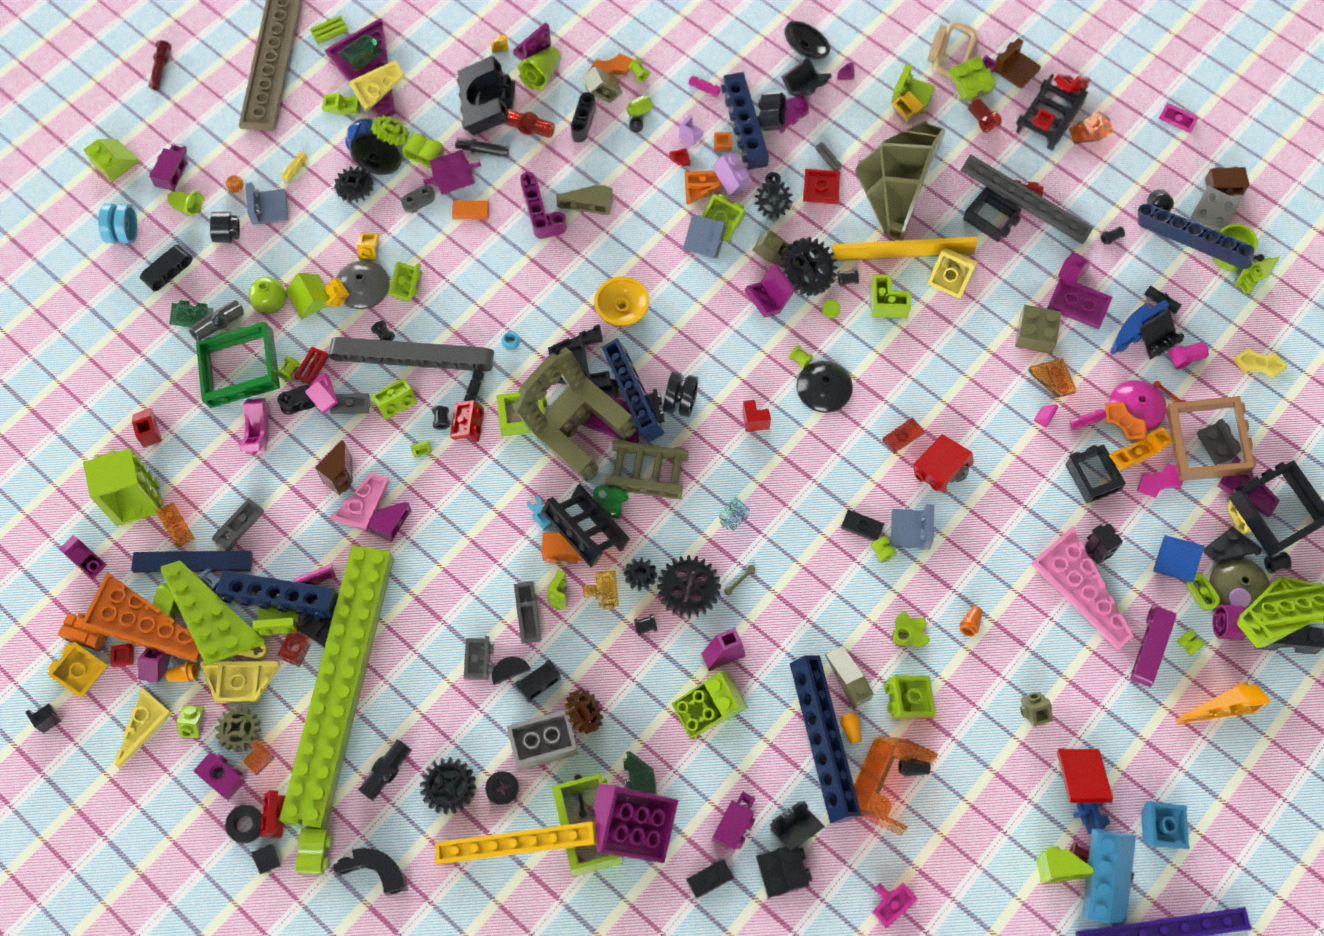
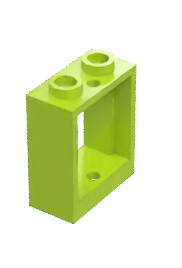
[496,392,547,437]

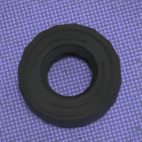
[225,805,262,843]

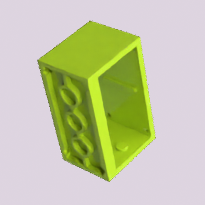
[83,448,163,526]
[552,774,624,877]

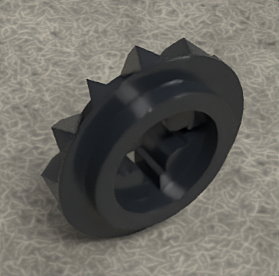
[485,771,519,805]

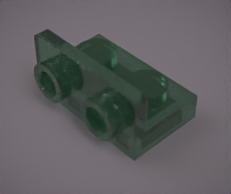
[339,34,382,71]
[169,300,214,327]

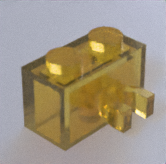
[582,570,619,609]

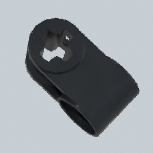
[277,385,316,415]

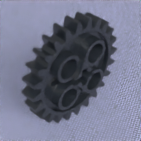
[780,237,838,297]
[657,555,721,619]

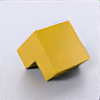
[893,91,924,124]

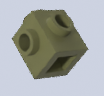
[1020,692,1053,727]

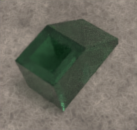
[623,751,657,794]

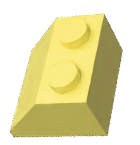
[927,247,978,299]

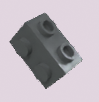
[463,636,494,680]

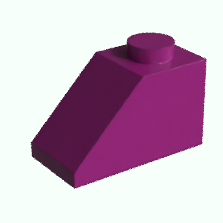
[1057,252,1090,285]
[368,502,411,542]
[138,648,171,683]

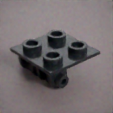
[478,74,516,110]
[1140,310,1184,360]
[769,801,825,851]

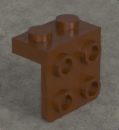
[994,37,1041,89]

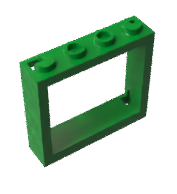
[196,322,280,408]

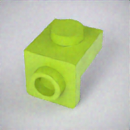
[176,705,205,738]

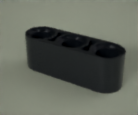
[571,92,596,143]
[140,245,193,291]

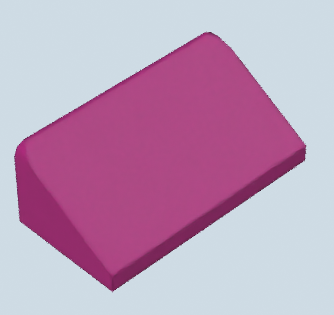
[1159,103,1199,133]
[294,564,336,585]

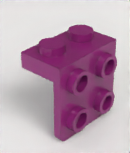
[513,23,551,61]
[744,264,795,318]

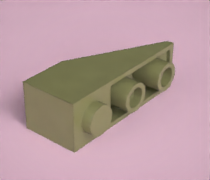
[753,230,809,268]

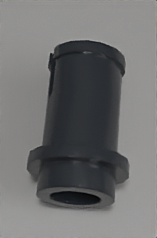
[1100,226,1125,245]

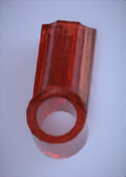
[968,98,1002,133]

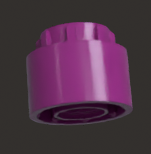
[1212,604,1246,640]

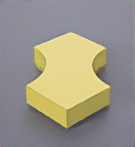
[1233,348,1288,378]

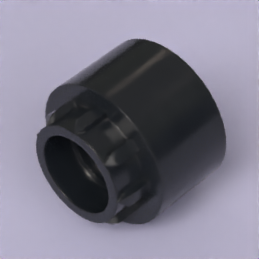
[210,211,240,243]

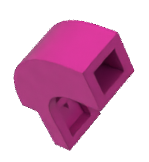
[239,398,268,454]

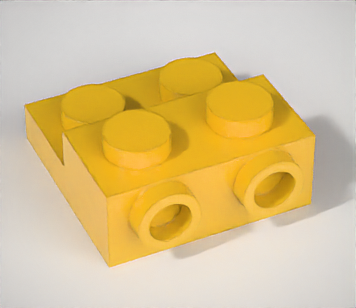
[47,642,108,699]

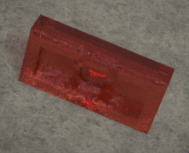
[882,417,925,454]

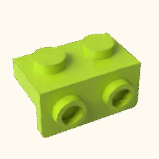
[388,261,422,302]

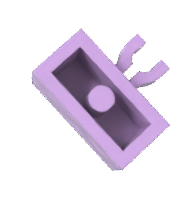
[713,152,753,196]

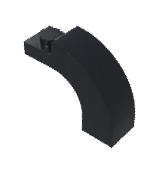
[333,848,408,896]

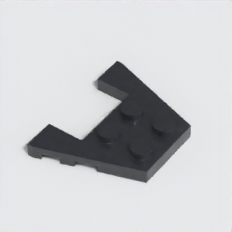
[548,324,612,389]

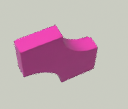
[1137,463,1183,498]

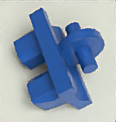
[1073,803,1110,834]

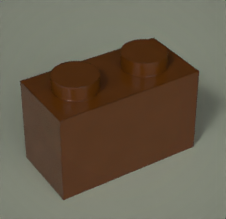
[1205,166,1250,196]

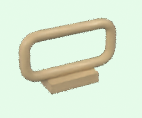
[927,22,977,80]

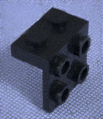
[781,58,832,96]

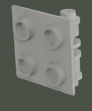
[1190,186,1241,232]

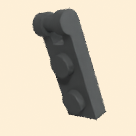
[212,498,265,551]

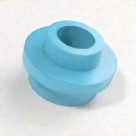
[501,331,520,350]

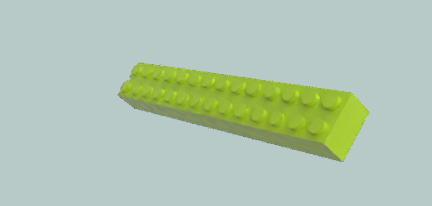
[279,545,394,830]

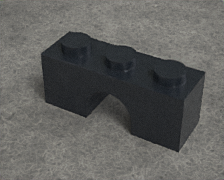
[1254,627,1324,654]

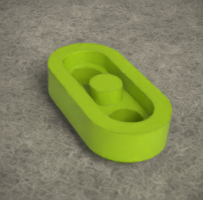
[1186,573,1220,611]

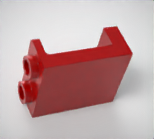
[913,434,974,494]

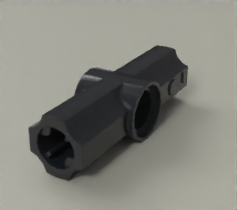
[358,739,412,801]

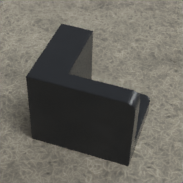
[25,704,61,733]

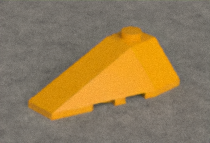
[1176,682,1271,724]

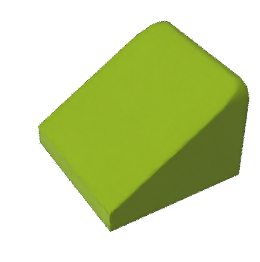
[410,440,432,457]

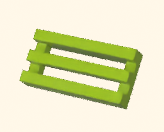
[310,15,348,44]

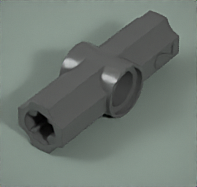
[189,300,244,341]

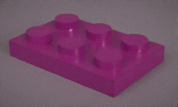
[1047,278,1113,330]

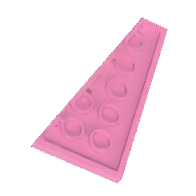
[1031,526,1134,650]

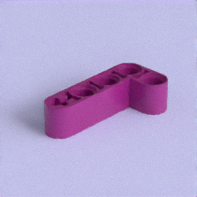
[520,172,567,239]
[1130,606,1177,687]

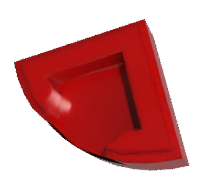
[669,148,691,166]

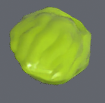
[167,190,205,216]

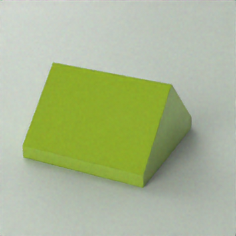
[286,273,329,319]

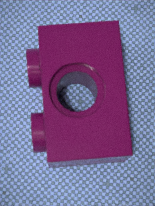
[193,751,246,801]

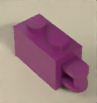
[149,143,188,191]
[712,792,756,853]

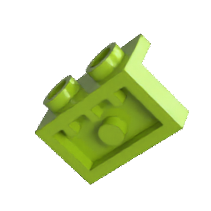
[371,378,418,420]
[547,569,568,610]

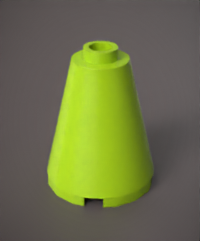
[517,47,561,91]

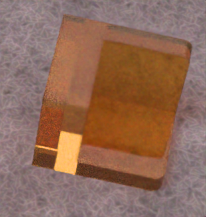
[243,739,275,775]

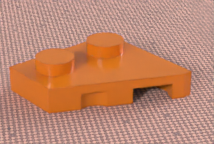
[685,171,721,204]

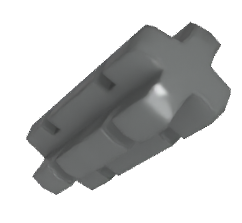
[816,142,842,171]

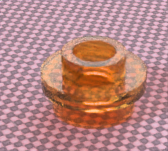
[226,175,244,193]

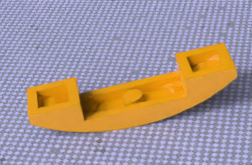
[1109,427,1172,471]

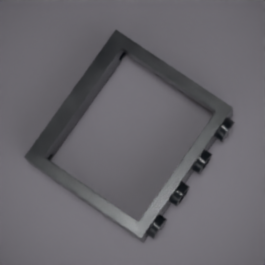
[1228,460,1324,557]

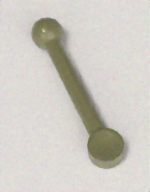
[724,565,755,595]

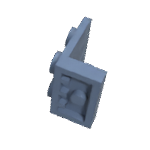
[245,182,288,225]
[683,214,727,259]
[891,504,934,549]

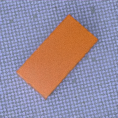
[452,200,489,219]

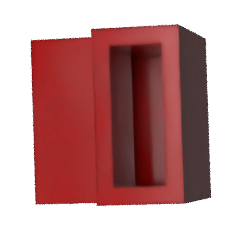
[742,400,771,432]

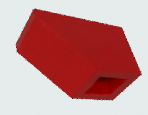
[132,408,162,447]

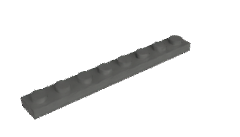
[960,154,1093,244]

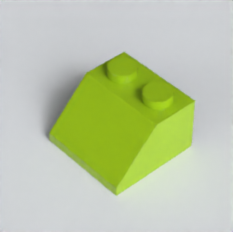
[83,139,140,182]
[1036,846,1094,884]

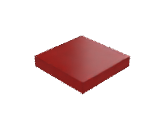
[803,168,840,204]

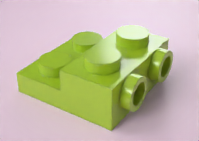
[948,56,997,101]
[701,194,746,243]
[884,675,936,720]

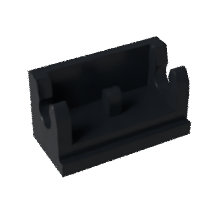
[515,660,561,702]

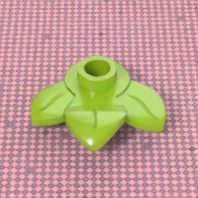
[892,611,930,648]

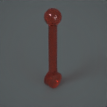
[1153,381,1186,402]

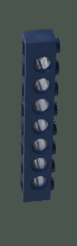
[790,655,862,824]

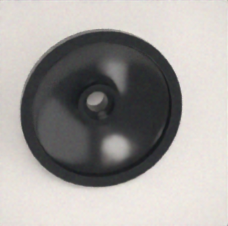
[784,21,830,60]
[349,133,402,175]
[796,361,853,413]

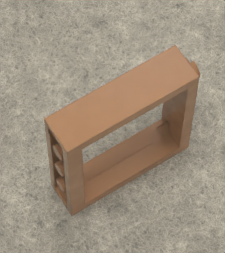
[1166,396,1256,481]

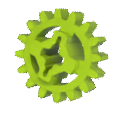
[371,115,410,146]

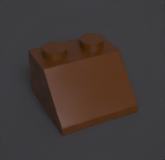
[315,440,353,496]

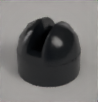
[629,117,643,132]

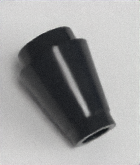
[898,756,931,777]

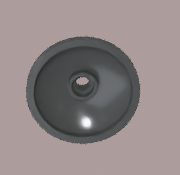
[336,260,390,309]

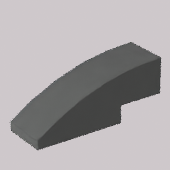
[513,581,542,644]

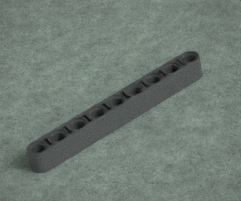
[328,337,494,372]

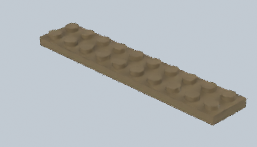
[239,0,302,131]

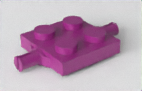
[422,149,481,195]

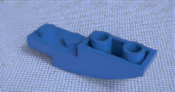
[1110,300,1169,355]

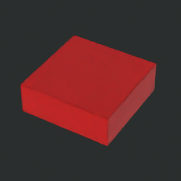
[1032,109,1056,132]
[110,644,133,667]

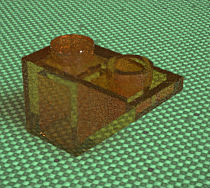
[1069,111,1114,144]

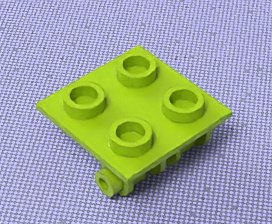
[1234,256,1280,294]

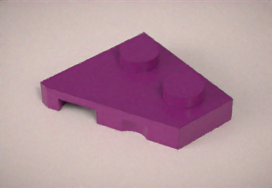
[779,95,809,133]

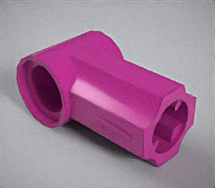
[1167,342,1209,370]

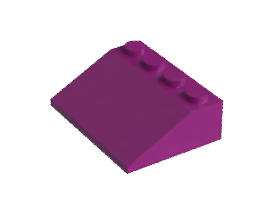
[594,783,679,863]

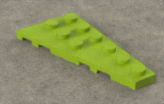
[161,561,265,665]

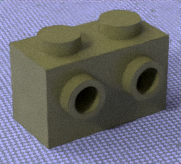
[583,66,623,103]

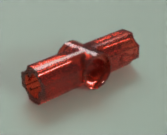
[502,109,555,138]

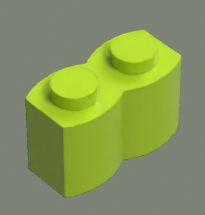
[402,133,444,168]
[295,828,332,875]

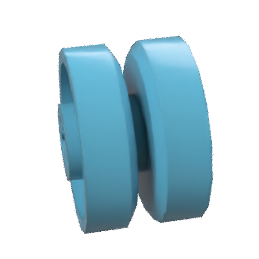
[98,203,138,244]

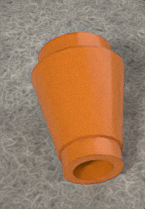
[960,606,983,637]

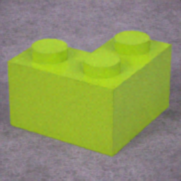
[870,275,911,318]

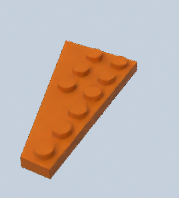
[81,572,200,663]

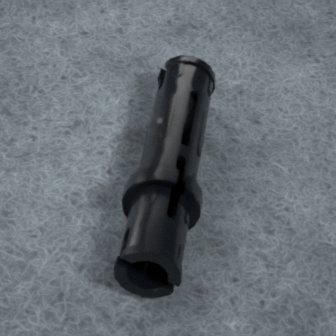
[455,137,509,158]

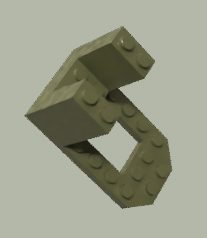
[512,348,637,482]

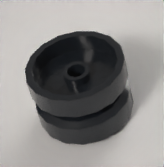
[663,371,699,417]

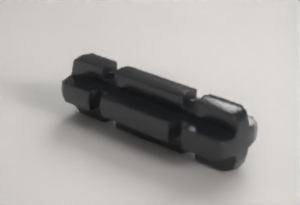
[464,370,484,401]

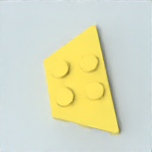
[200,661,280,703]

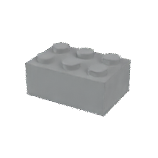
[507,710,578,771]

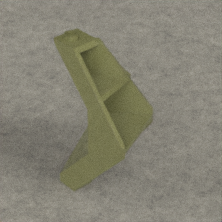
[855,121,946,241]

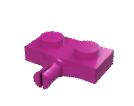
[871,883,918,929]

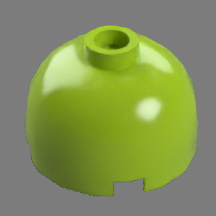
[249,277,287,314]

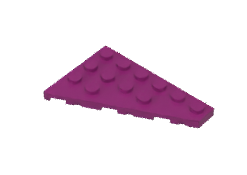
[325,18,395,118]

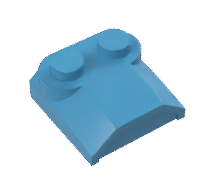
[1141,801,1190,849]

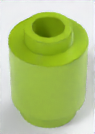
[626,95,653,117]

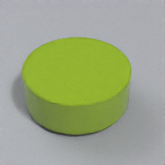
[822,300,841,319]

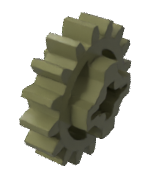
[215,706,262,752]

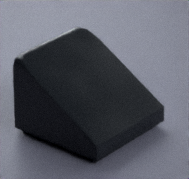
[251,844,281,875]

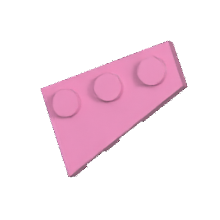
[330,473,390,532]

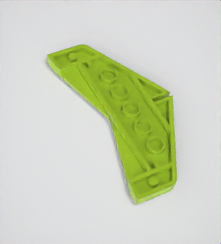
[1237,576,1324,648]

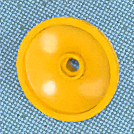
[594,277,649,327]

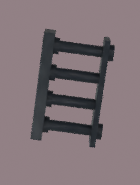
[1016,74,1088,151]
[541,484,630,567]

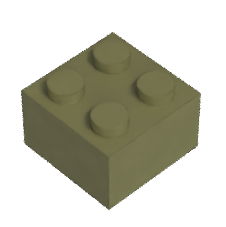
[1015,305,1061,354]

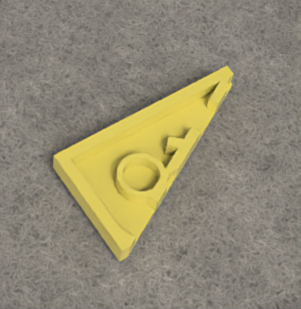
[114,687,172,769]

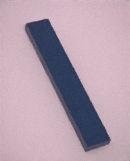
[131,550,253,573]

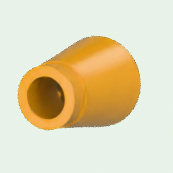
[166,662,199,682]
[840,712,862,744]

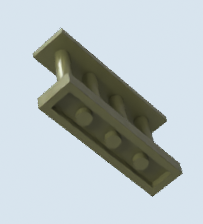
[605,439,688,500]

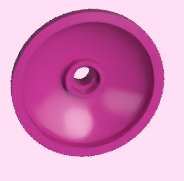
[1109,380,1167,432]

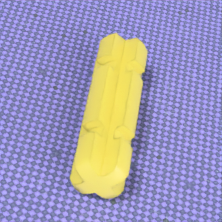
[281,151,308,182]

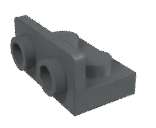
[1196,418,1241,465]

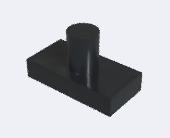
[686,859,734,899]

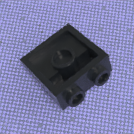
[756,846,812,899]

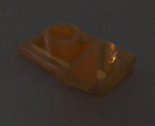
[155,502,195,548]

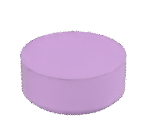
[1229,588,1251,608]

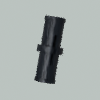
[1144,285,1182,314]

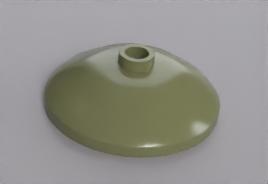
[1209,558,1270,610]

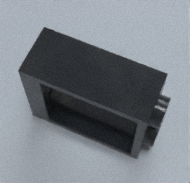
[963,187,1022,242]
[1065,444,1126,504]

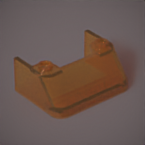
[854,736,938,836]

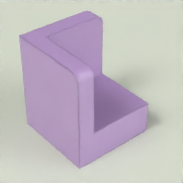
[679,115,703,146]

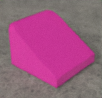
[1034,404,1058,427]

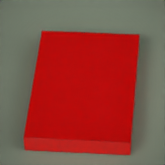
[1057,749,1113,803]

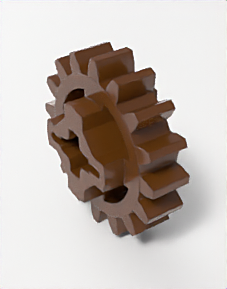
[564,689,604,734]

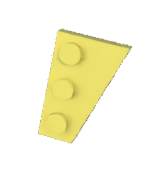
[349,60,404,112]

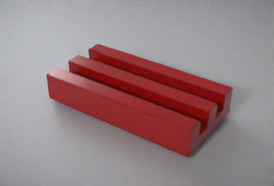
[294,347,328,386]

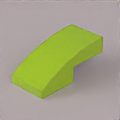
[322,93,361,114]

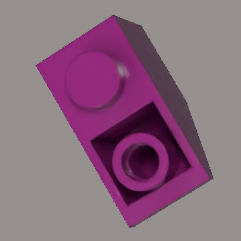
[59,535,107,579]
[701,628,746,671]

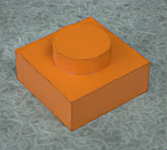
[714,132,732,151]

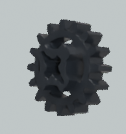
[334,166,374,203]
[754,180,793,219]

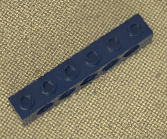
[721,72,769,170]
[601,338,665,443]
[215,571,339,619]

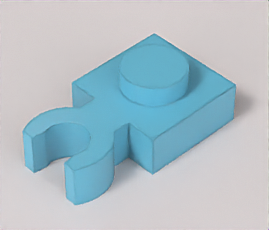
[527,495,553,531]

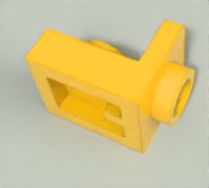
[356,233,379,260]
[324,278,350,307]

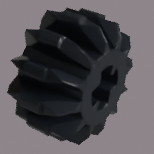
[624,557,657,592]

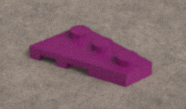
[1217,456,1280,518]

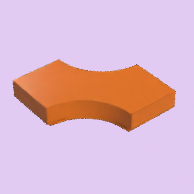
[588,53,634,76]
[1105,402,1147,440]

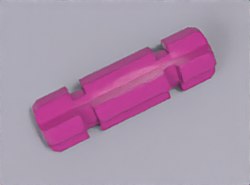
[688,76,721,97]
[1070,409,1106,429]

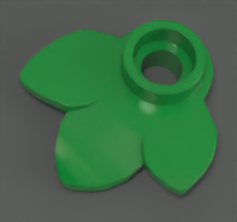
[593,485,629,518]

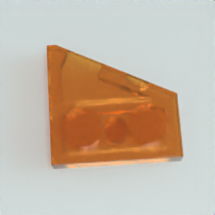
[1028,358,1077,398]

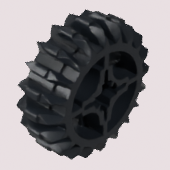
[420,757,477,815]

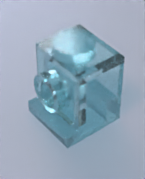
[719,497,750,531]

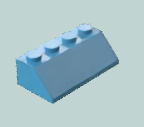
[1082,828,1136,923]

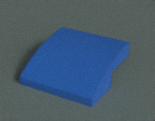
[1153,535,1204,582]

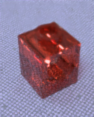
[277,633,310,667]

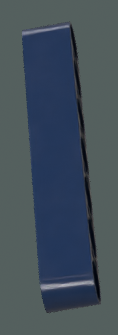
[1138,204,1254,269]

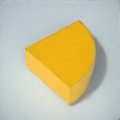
[491,34,509,52]

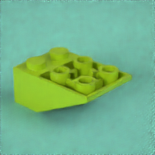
[671,671,748,739]

